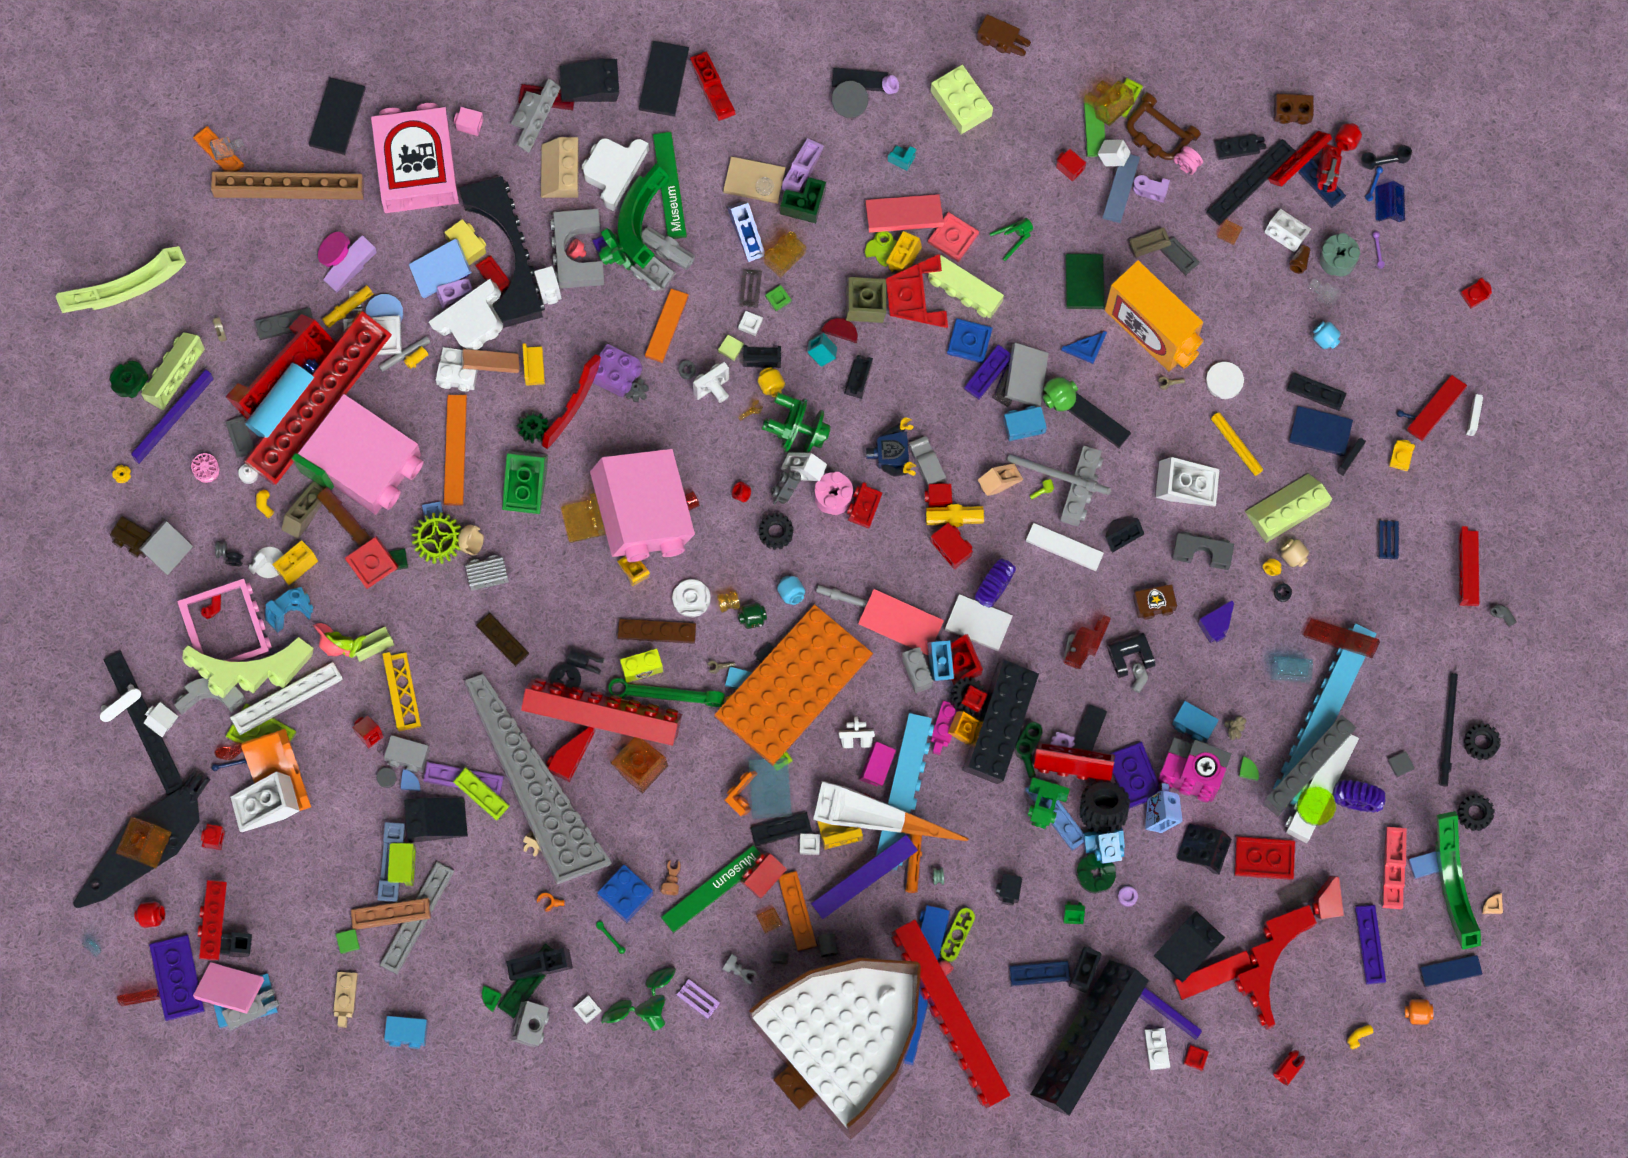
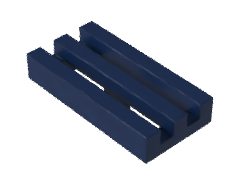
[1379,520,1399,560]

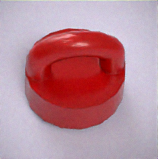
[732,481,751,503]

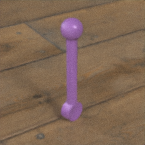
[1373,231,1385,269]

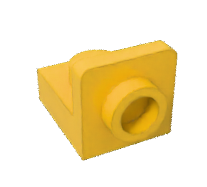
[1389,440,1415,471]

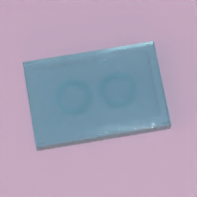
[749,758,792,819]

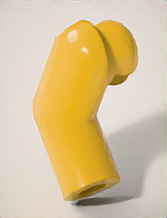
[256,489,274,518]
[1347,1025,1373,1049]

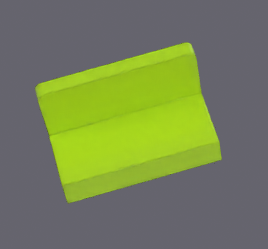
[388,843,416,886]

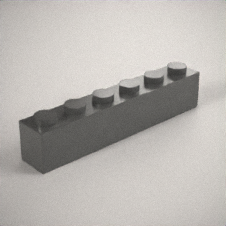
[1263,715,1357,817]

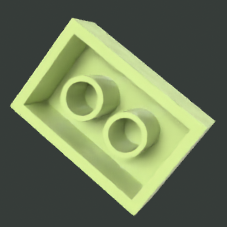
[931,65,993,134]

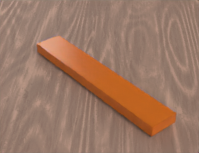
[444,395,467,506]

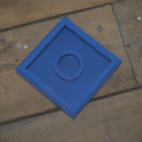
[947,318,993,364]

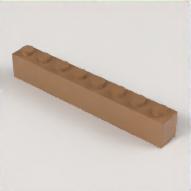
[211,172,364,200]

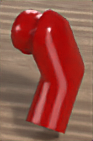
[201,594,221,619]

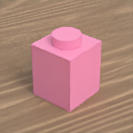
[454,107,484,136]

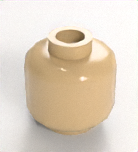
[1281,539,1309,567]

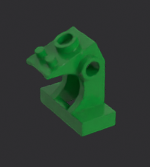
[1028,778,1070,829]

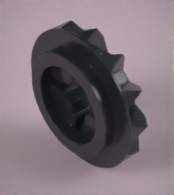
[550,664,581,688]

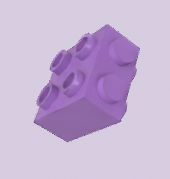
[593,344,642,398]

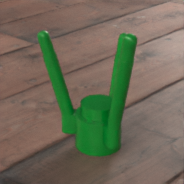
[990,218,1034,261]

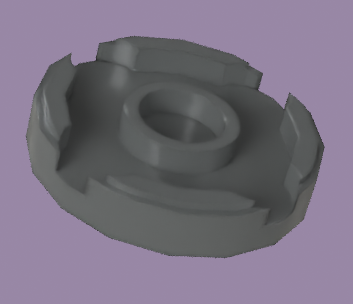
[832,81,868,118]

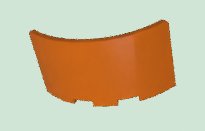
[241,729,311,811]

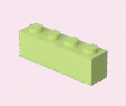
[928,255,1004,319]

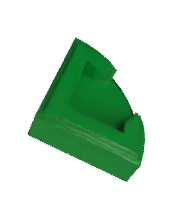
[482,986,502,1012]

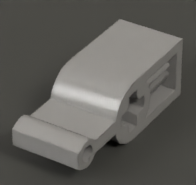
[909,436,946,489]

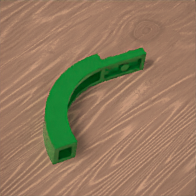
[1435,811,1481,950]

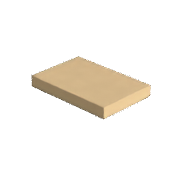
[723,157,786,204]

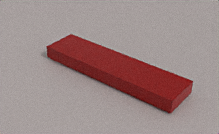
[1268,131,1332,187]
[1407,375,1467,441]

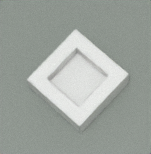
[738,311,763,336]
[800,834,820,855]
[574,996,602,1024]

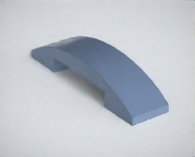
[377,822,405,902]

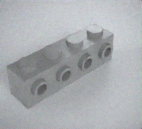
[1060,446,1104,527]

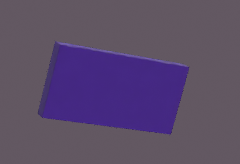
[149,935,205,1021]

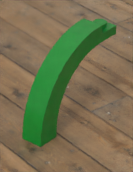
[618,164,670,269]

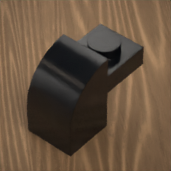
[220,932,252,957]

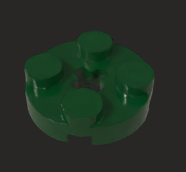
[110,361,149,398]
[1076,854,1116,894]

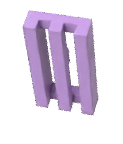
[677,979,720,1019]

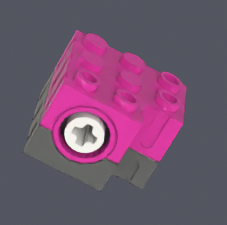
[1158,737,1232,803]

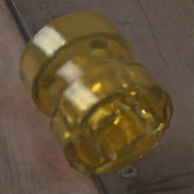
[717,590,740,613]

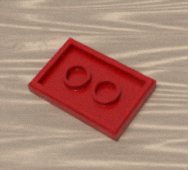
[1235,836,1295,880]

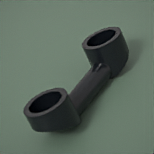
[1361,145,1412,170]

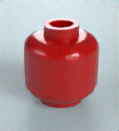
[1335,123,1362,151]
[134,901,166,928]

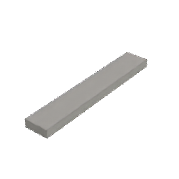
[380,862,454,975]

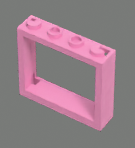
[177,579,272,662]

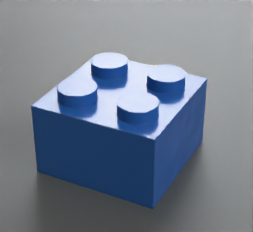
[597,865,653,923]

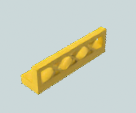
[382,652,421,732]

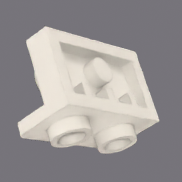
[1265,209,1311,252]

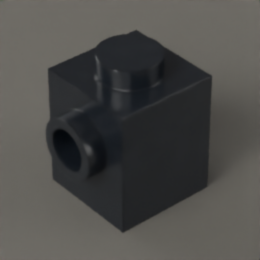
[996,874,1023,905]

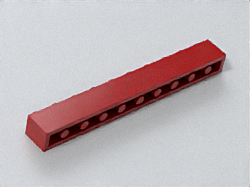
[891,920,1011,1108]

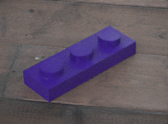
[964,345,1011,400]

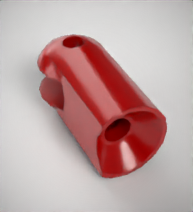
[1273,1050,1305,1086]

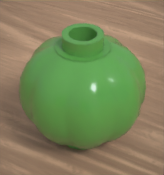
[1042,377,1078,412]

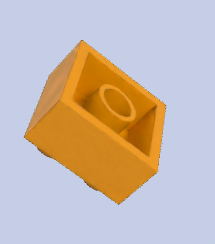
[948,711,979,744]

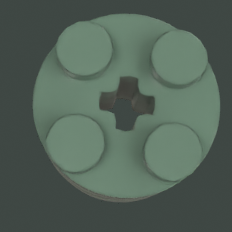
[1320,233,1360,277]

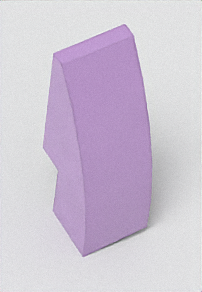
[781,138,824,193]
[323,235,377,293]

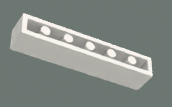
[1285,735,1359,843]

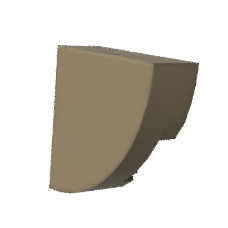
[213,317,227,342]

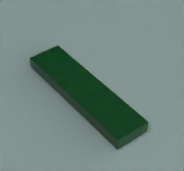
[498,943,554,1019]

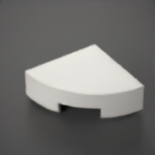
[249,552,267,574]

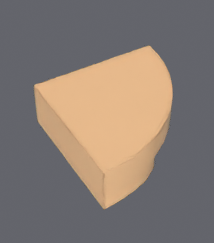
[1482,893,1503,914]

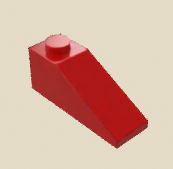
[547,727,596,782]

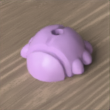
[1051,732,1075,748]

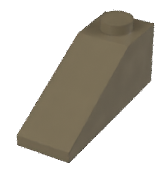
[282,481,325,539]

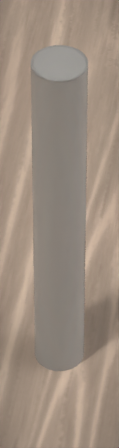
[379,336,430,372]

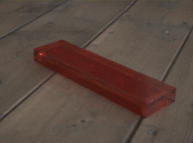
[1303,618,1380,658]

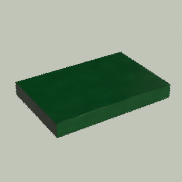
[1065,254,1104,309]

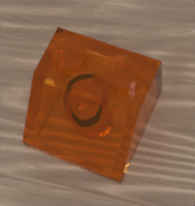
[611,737,668,794]
[116,817,172,869]

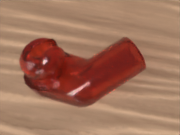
[215,742,243,760]

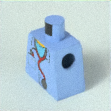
[1145,783,1182,833]

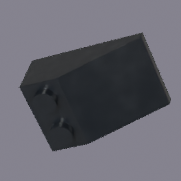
[559,59,619,102]
[404,798,468,843]
[1154,911,1225,983]

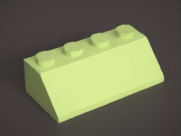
[141,332,205,410]
[1245,474,1332,543]

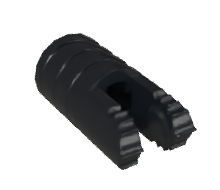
[567,647,605,675]

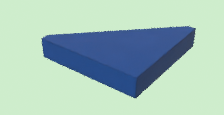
[1061,331,1107,364]

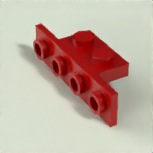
[198,880,227,960]

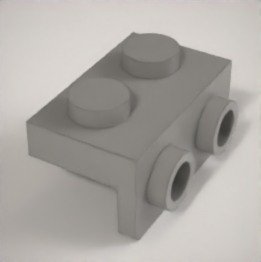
[630,256,677,291]

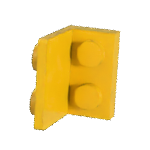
[817,821,863,850]

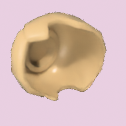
[457,524,484,555]

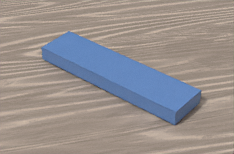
[1025,777,1084,851]

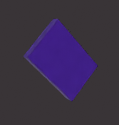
[1110,742,1159,809]

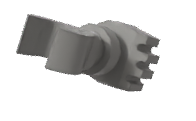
[722,954,757,984]

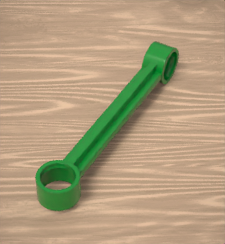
[609,678,725,707]

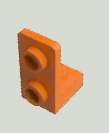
[725,771,758,816]

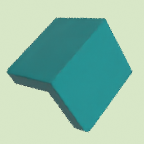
[888,146,917,171]
[807,332,837,367]

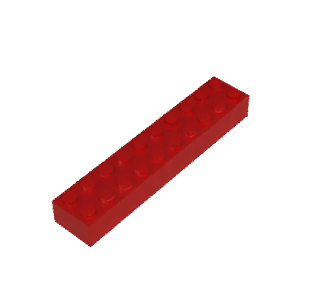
[243,311,392,485]

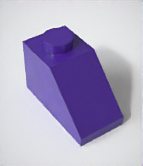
[1198,601,1234,643]

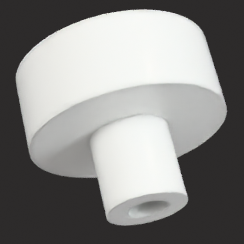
[238,464,258,484]

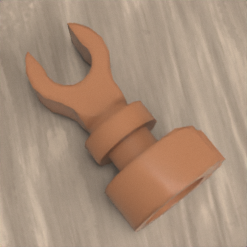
[661,860,681,896]

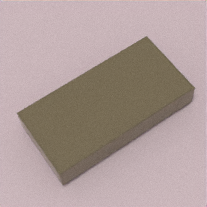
[1129,227,1171,258]

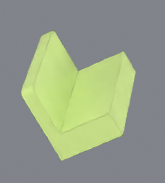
[356,627,394,662]

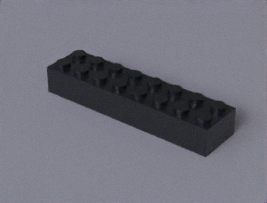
[1030,960,1149,1116]

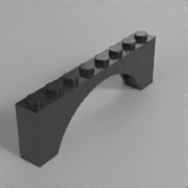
[459,176,545,328]

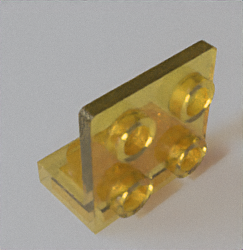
[561,493,606,543]

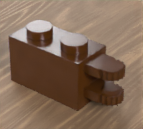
[977,14,1031,57]

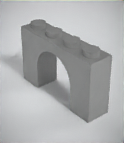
[550,209,604,289]

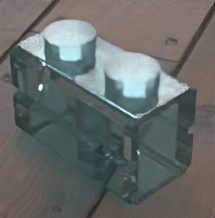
[1271,656,1313,683]

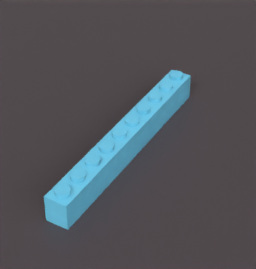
[1272,623,1377,806]

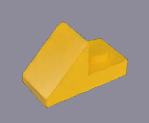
[617,556,650,587]

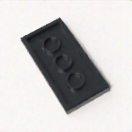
[639,41,689,117]
[309,78,366,155]

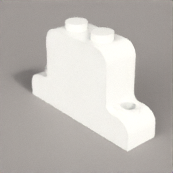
[581,139,649,211]
[429,279,503,350]

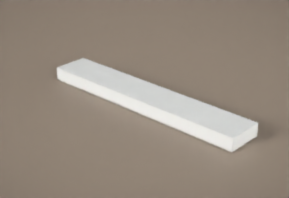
[230,662,343,735]

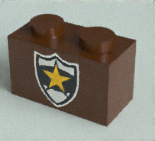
[1133,584,1177,620]

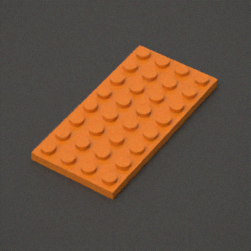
[714,604,873,766]

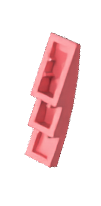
[1382,827,1407,909]

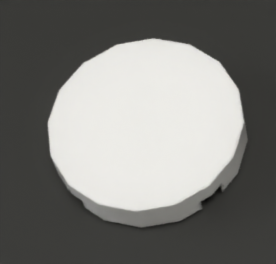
[1206,362,1244,399]
[672,579,711,617]

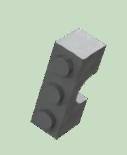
[1172,532,1234,570]

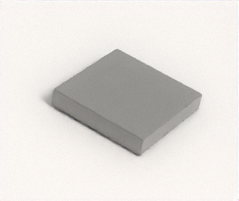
[139,521,193,575]

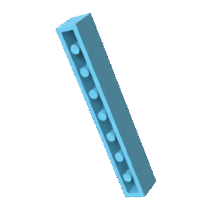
[876,713,934,871]

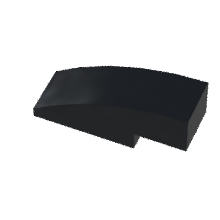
[506,948,573,981]

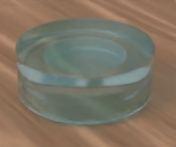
[82,938,101,957]

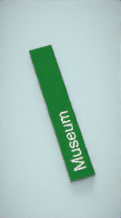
[653,132,687,239]
[661,845,760,934]

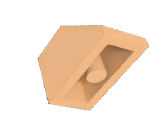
[978,464,1023,496]

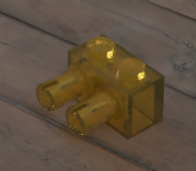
[1084,80,1134,126]
[764,232,806,278]

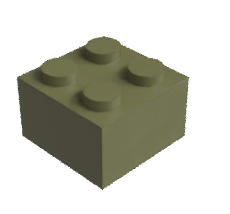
[846,277,886,323]

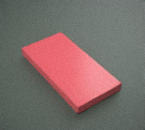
[865,194,944,233]
[858,589,944,655]

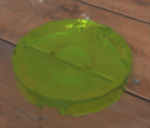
[1297,787,1336,826]

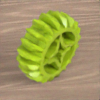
[412,512,461,564]

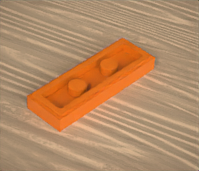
[193,126,244,172]

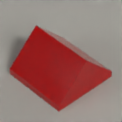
[951,634,983,685]

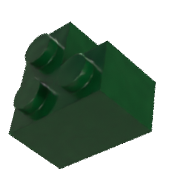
[780,177,826,224]

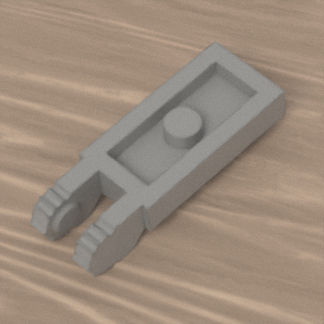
[222,989,280,1031]

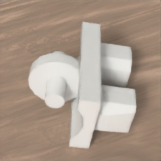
[839,716,875,748]

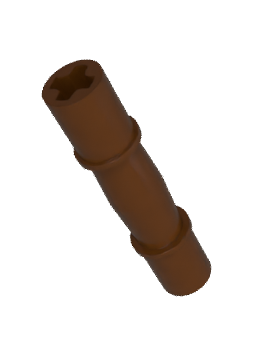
[317,487,372,547]

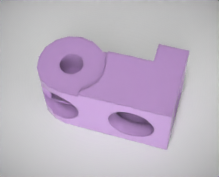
[1133,175,1170,203]
[436,279,473,309]

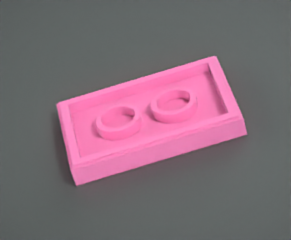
[193,962,264,1014]

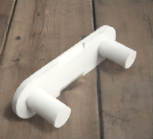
[100,685,141,722]

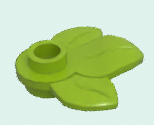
[865,231,897,267]

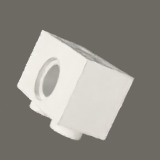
[534,266,562,304]
[781,452,827,481]

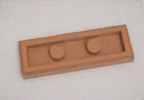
[462,349,520,373]

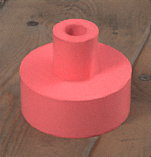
[567,239,586,259]

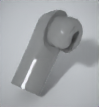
[1132,663,1148,693]

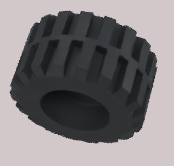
[1079,780,1130,834]

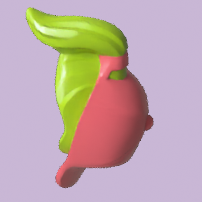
[313,623,366,658]

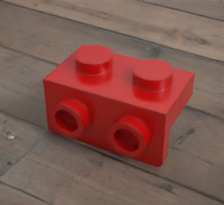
[847,482,882,529]

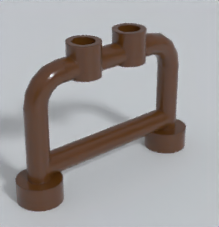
[1127,93,1201,160]

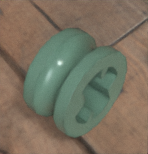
[933,867,944,885]

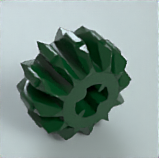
[517,411,549,444]

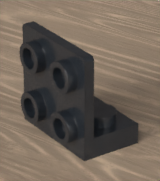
[1177,824,1232,875]

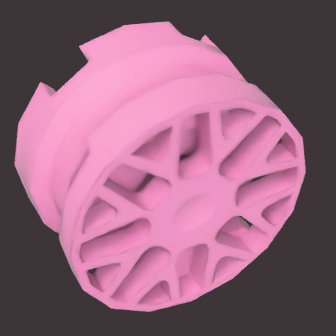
[1174,146,1203,175]
[191,453,220,483]

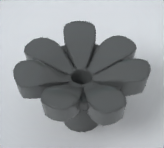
[625,379,649,402]

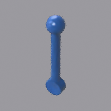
[1365,166,1383,201]

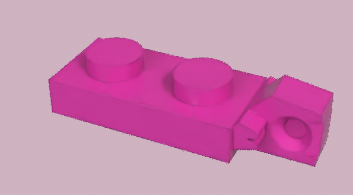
[931,701,960,755]

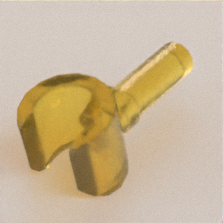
[738,400,763,421]

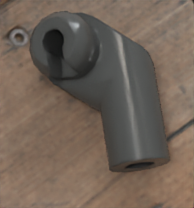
[1490,605,1517,627]

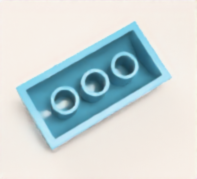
[245,363,314,438]

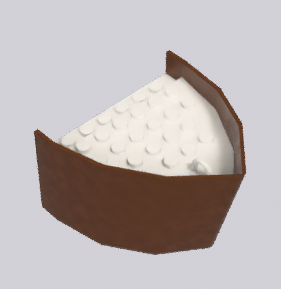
[749,958,921,1140]

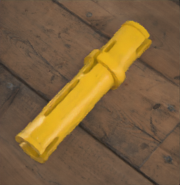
[322,285,374,328]

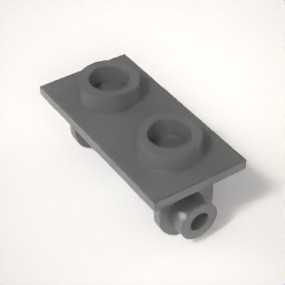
[771,465,801,505]

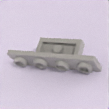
[511,79,560,153]

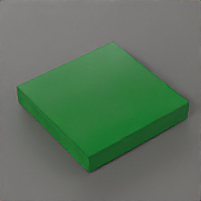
[291,453,334,490]

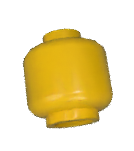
[757,367,785,397]

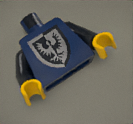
[866,417,916,477]

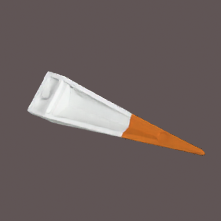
[813,781,969,841]

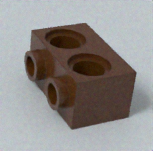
[1274,94,1314,125]

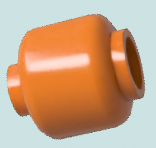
[1405,999,1433,1025]

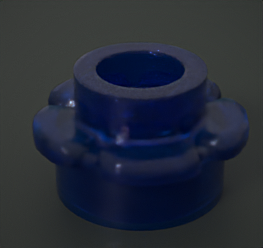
[302,358,319,375]

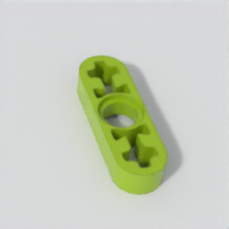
[940,908,975,962]

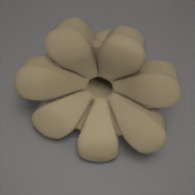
[1224,716,1246,740]

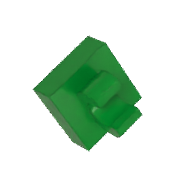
[1064,901,1085,924]

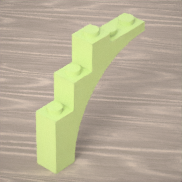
[182,637,314,698]

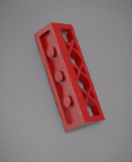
[1458,526,1480,606]

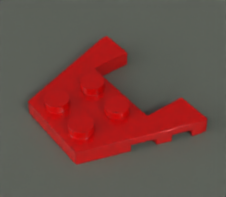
[886,254,948,328]

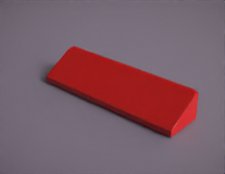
[1174,950,1253,1000]

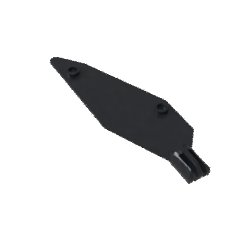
[73,769,211,908]

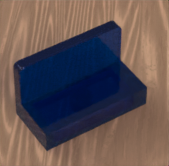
[1375,181,1405,222]

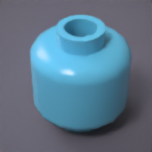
[1313,321,1341,349]
[777,576,806,605]

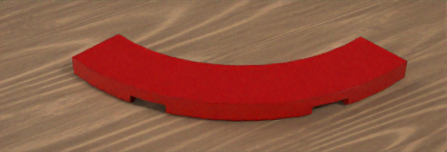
[542,354,601,449]

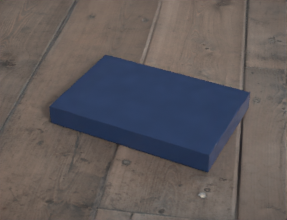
[1289,406,1353,456]

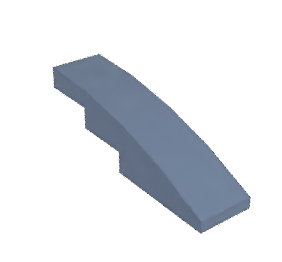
[1103,154,1140,223]

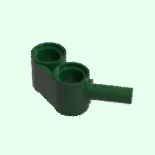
[1015,722,1043,778]

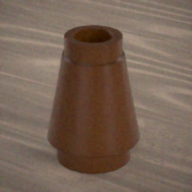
[1289,245,1311,274]

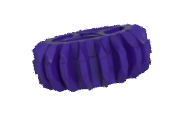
[975,558,1016,608]
[1333,780,1386,812]

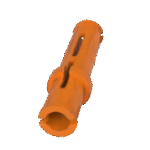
[905,834,922,893]

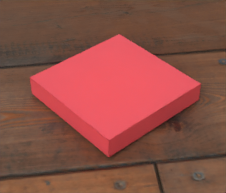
[928,212,980,262]

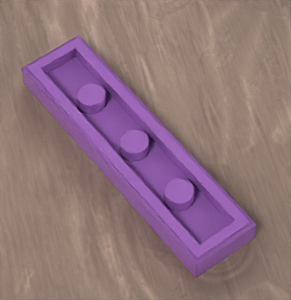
[423,762,504,796]

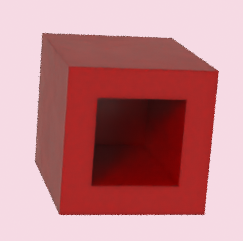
[1056,149,1086,182]
[924,484,952,508]

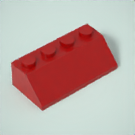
[1034,742,1115,782]

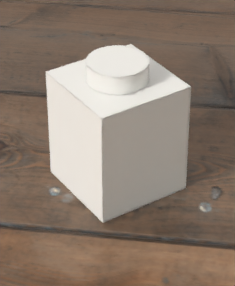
[1098,140,1131,166]
[144,702,178,737]

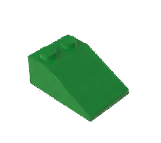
[502,450,548,514]

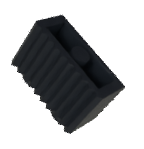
[1069,946,1102,993]

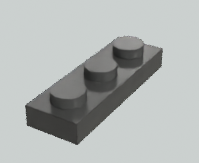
[255,308,313,340]

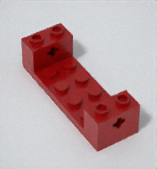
[226,314,335,420]

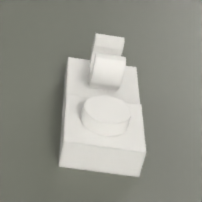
[1144,1028,1170,1070]

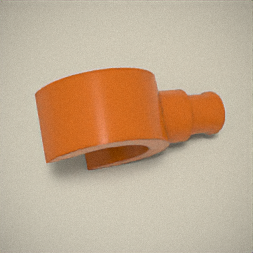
[537,893,565,912]

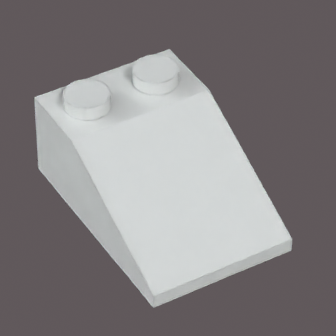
[1156,457,1219,506]
[231,772,300,832]

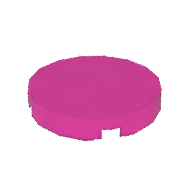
[318,232,350,267]

